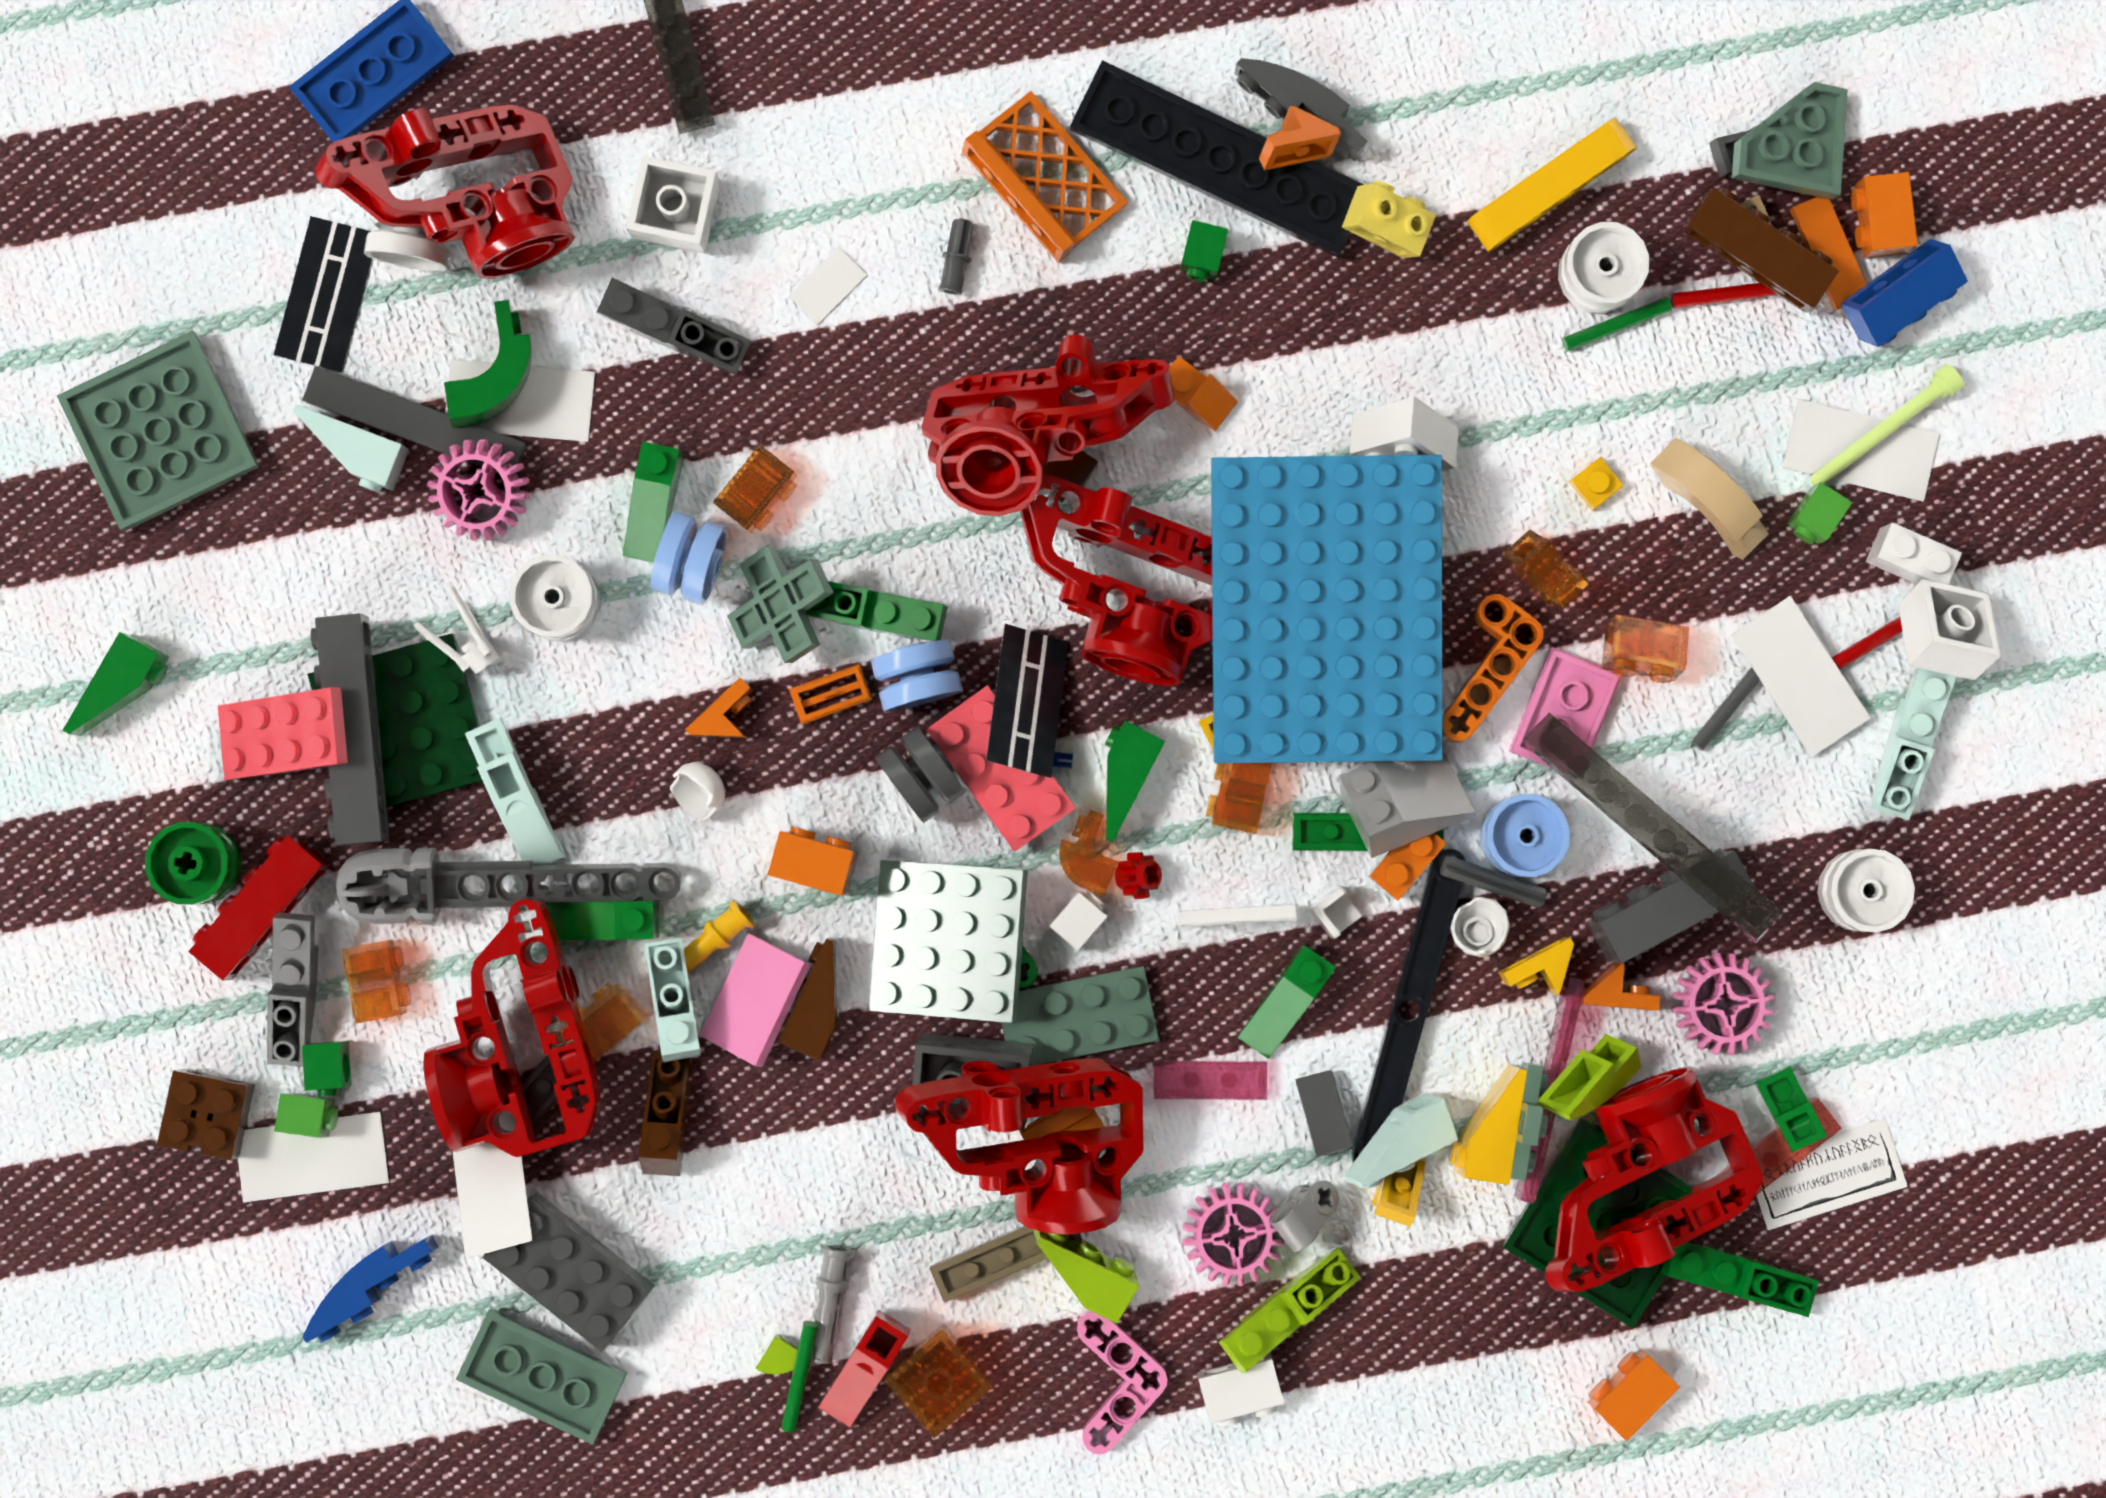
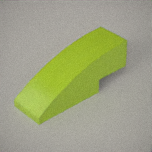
[1538,1034,1641,1120]

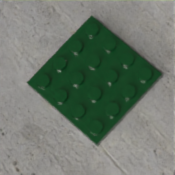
[307,633,483,808]
[1501,1118,1693,1329]

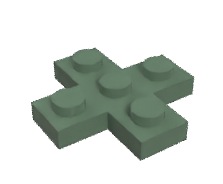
[727,545,833,663]
[1511,1062,1548,1181]

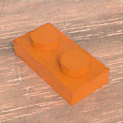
[1368,833,1447,901]

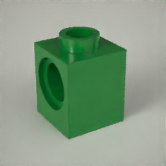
[1180,220,1228,282]
[302,1040,352,1097]

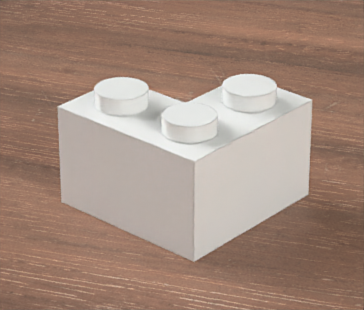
[1350,396,1459,471]

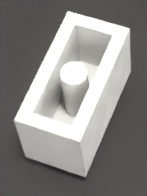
[1866,522,1962,585]
[1197,1353,1284,1427]

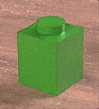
[1787,482,1852,544]
[274,1093,338,1138]

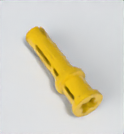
[684,899,755,974]

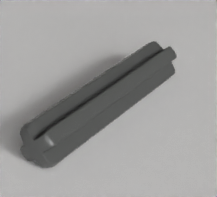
[1440,856,1547,908]

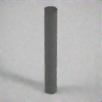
[1691,667,1760,751]

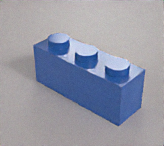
[1841,239,1968,347]

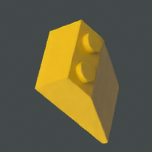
[1449,1065,1527,1185]

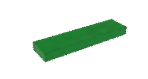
[1292,813,1444,851]

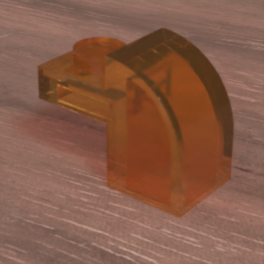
[1502,529,1590,609]
[1059,809,1118,897]

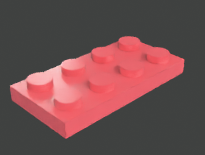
[926,685,1076,852]
[218,687,348,780]

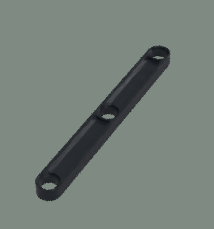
[1351,848,1466,1162]

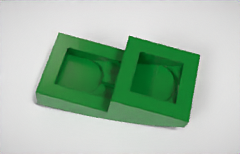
[1754,1066,1827,1153]

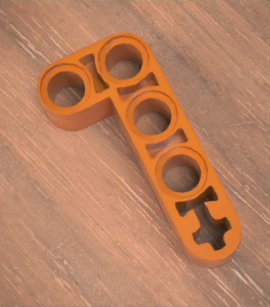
[1442,594,1544,743]

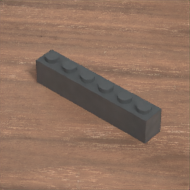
[311,613,390,846]

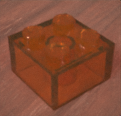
[884,1323,993,1438]

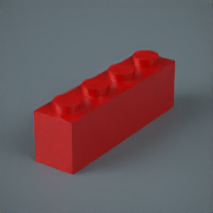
[188,835,331,981]

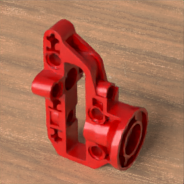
[315,105,575,279]
[921,334,1175,516]
[1020,474,1212,687]
[423,898,601,1157]
[895,1058,1144,1234]
[1545,1066,1763,1292]

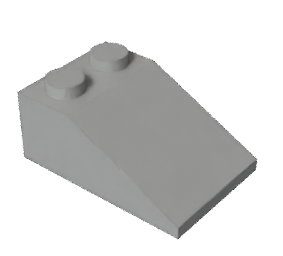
[1339,753,1476,858]

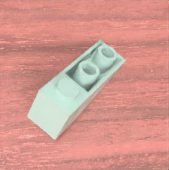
[644,937,701,1062]
[1344,1092,1458,1189]

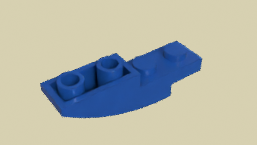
[302,1235,439,1343]

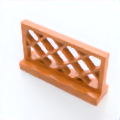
[962,91,1128,263]

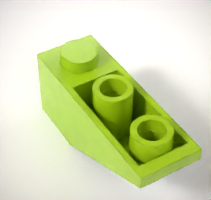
[1033,1230,1140,1323]

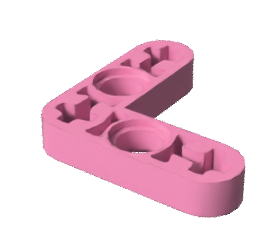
[1077,1310,1168,1454]

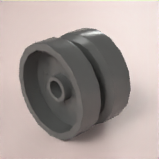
[874,726,966,823]

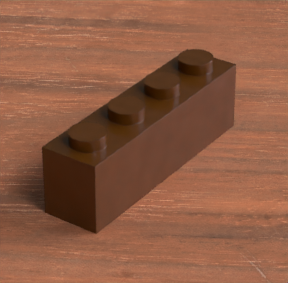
[1681,188,1839,313]

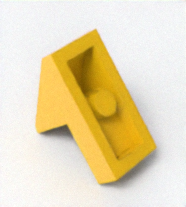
[1498,937,1574,995]
[1372,1160,1426,1227]

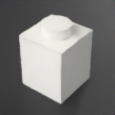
[1049,891,1107,951]

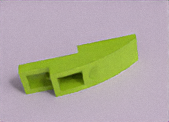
[1219,1247,1361,1373]

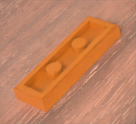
[1790,197,1867,311]

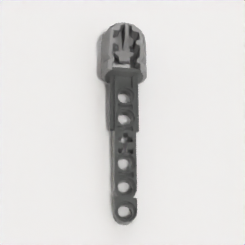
[336,848,682,924]

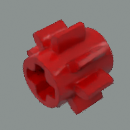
[1115,852,1162,899]

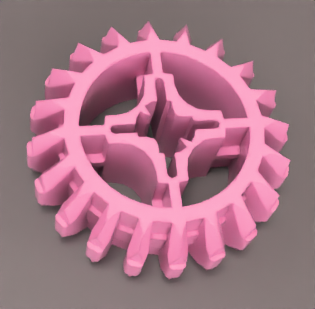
[427,439,530,541]
[1671,953,1775,1055]
[1182,1183,1284,1286]

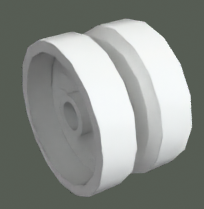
[364,215,450,272]
[1558,222,1649,313]
[509,555,600,641]
[1817,849,1915,933]

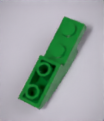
[806,581,948,642]
[1661,1241,1819,1317]

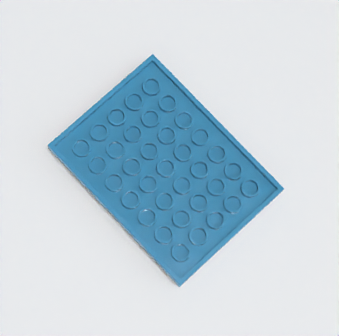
[1211,455,1443,763]

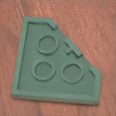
[1732,82,1848,200]

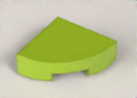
[755,1334,798,1374]

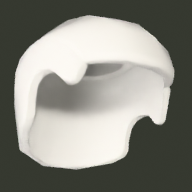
[670,762,725,821]
[1450,897,1510,957]

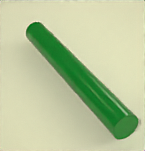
[1562,297,1672,351]
[781,1321,818,1432]

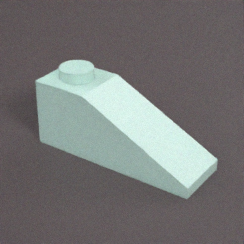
[294,404,409,493]

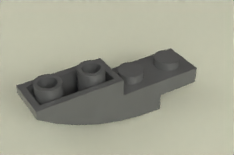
[1234,58,1368,161]
[596,277,751,375]
[267,912,318,1067]

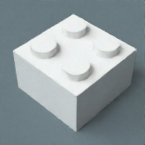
[626,155,721,254]
[1898,579,2001,680]

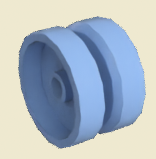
[650,511,727,606]
[870,639,963,712]
[1480,794,1570,877]

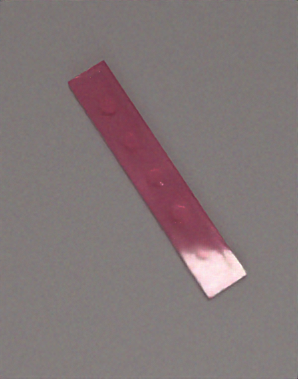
[1514,976,1585,1203]

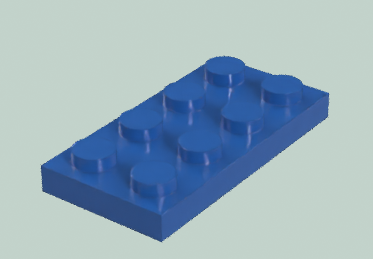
[289,0,455,142]

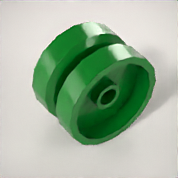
[145,822,242,905]

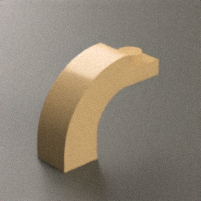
[1650,438,1768,560]

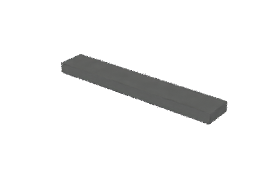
[302,366,527,474]

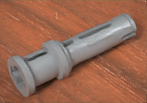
[811,1245,855,1364]

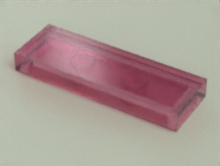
[1153,1060,1267,1100]

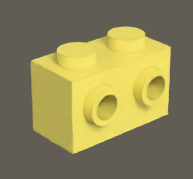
[1342,181,1436,258]

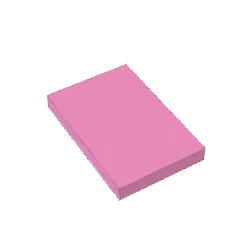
[1508,647,1622,780]
[699,933,811,1068]

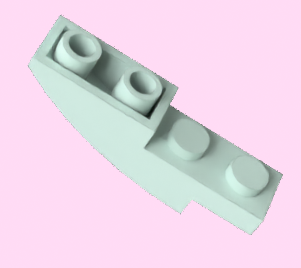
[1871,668,1957,820]
[465,718,565,865]

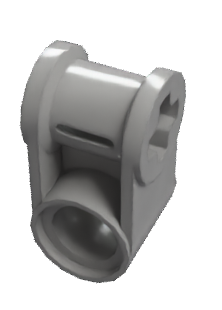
[1269,1180,1339,1252]

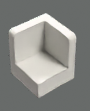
[1308,886,1362,939]

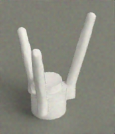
[414,586,500,674]

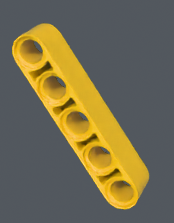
[1467,117,1637,252]

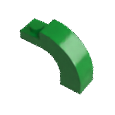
[444,300,532,428]

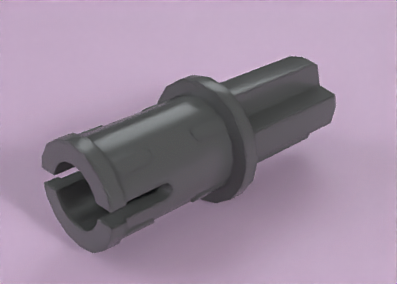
[938,219,974,295]

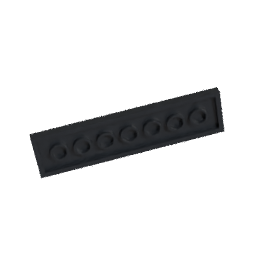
[1070,60,1364,258]

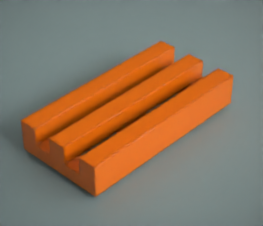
[789,664,873,725]

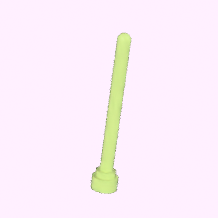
[1810,364,1965,486]

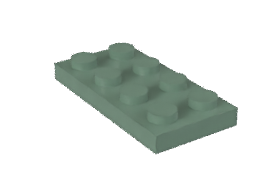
[1001,966,1159,1065]
[455,1308,628,1445]

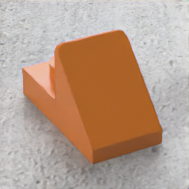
[1259,106,1341,170]
[1169,356,1238,432]
[685,677,754,739]
[1577,963,1660,1011]

